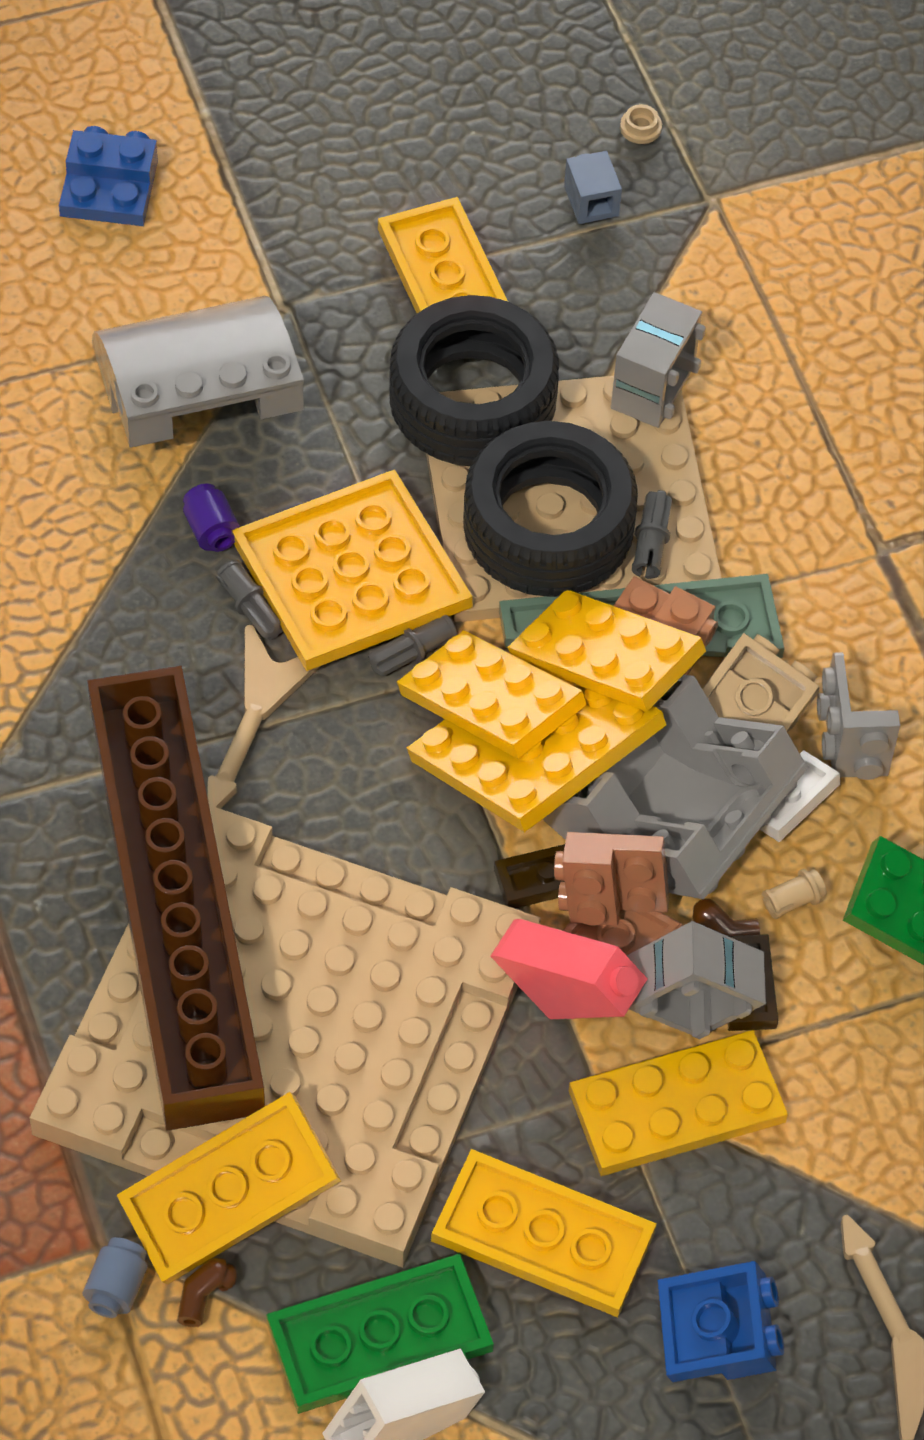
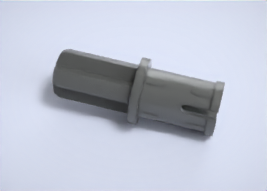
[631,490,672,579]
[216,560,283,640]
[368,615,457,676]

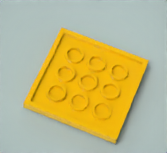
[232,469,473,671]
[407,676,666,833]

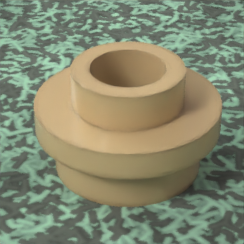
[620,104,662,144]

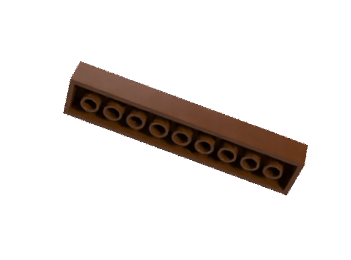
[87,665,265,1131]

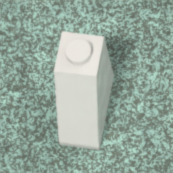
[322,1349,485,1440]

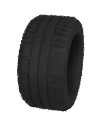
[389,295,559,466]
[463,421,638,597]

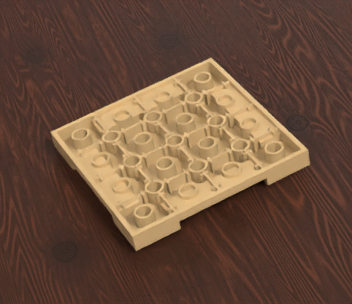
[30,805,541,1268]

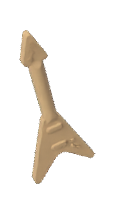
[207,625,321,809]
[841,1215,924,1440]

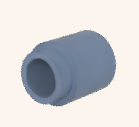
[82,1237,148,1318]

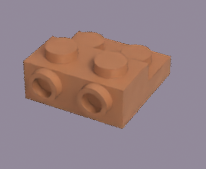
[614,576,718,675]
[554,832,670,926]

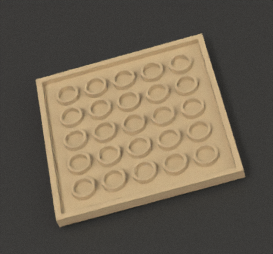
[426,376,721,622]

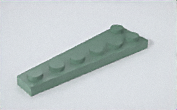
[499,574,784,658]

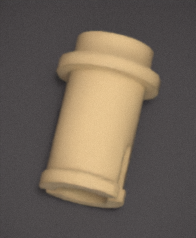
[762,869,827,919]

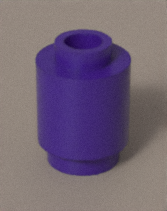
[183,483,240,552]

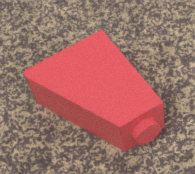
[490,919,648,1019]

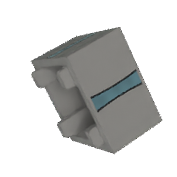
[611,292,706,428]
[626,921,766,1039]

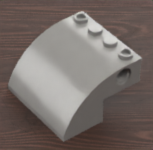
[92,296,304,448]
[543,675,809,899]

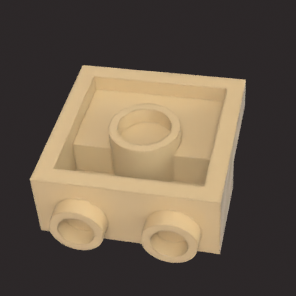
[702,633,819,732]

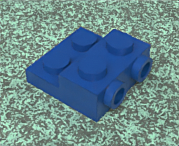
[59,126,158,227]
[658,1261,784,1382]

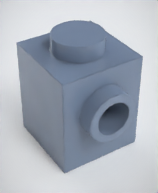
[564,151,622,224]

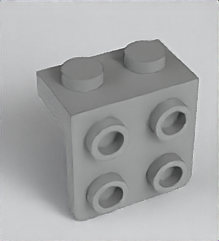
[817,652,900,780]

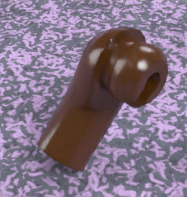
[692,898,760,936]
[177,1258,238,1327]

